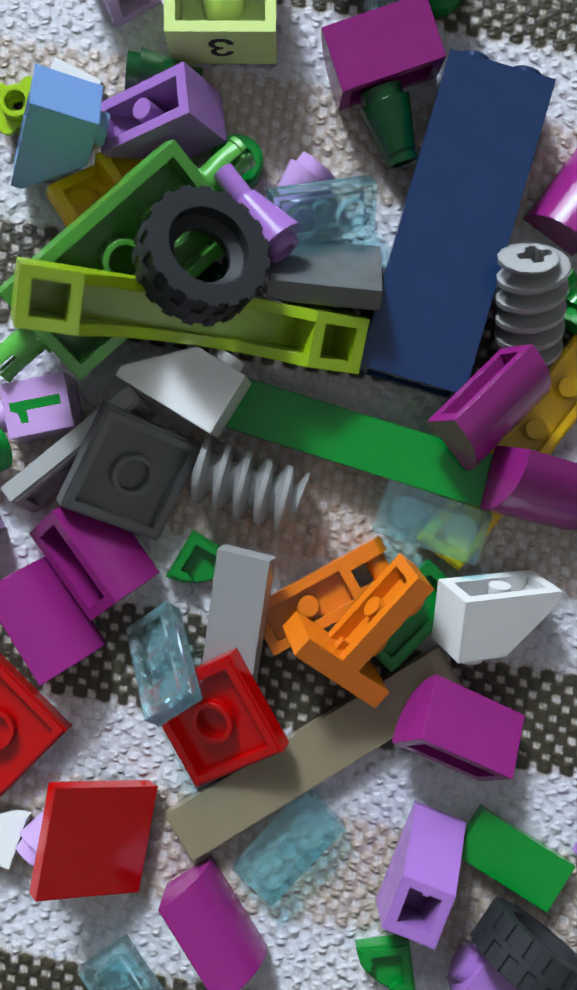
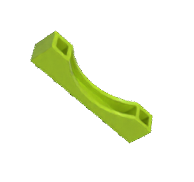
[10,256,370,374]

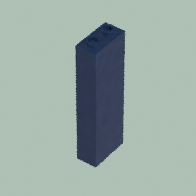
[359,49,556,400]

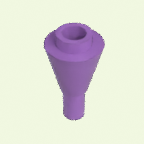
[214,163,301,263]

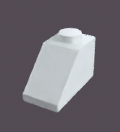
[115,346,251,438]
[431,569,563,665]

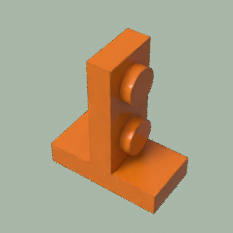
[282,553,434,708]

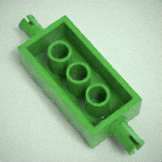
[0,136,256,383]

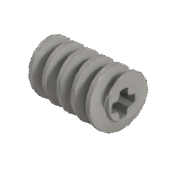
[494,243,571,366]
[190,435,310,534]

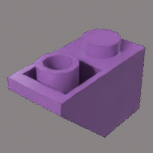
[376,801,466,949]

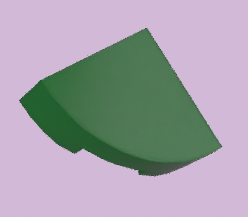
[166,530,221,583]
[355,934,416,990]

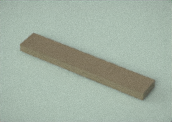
[165,645,463,862]

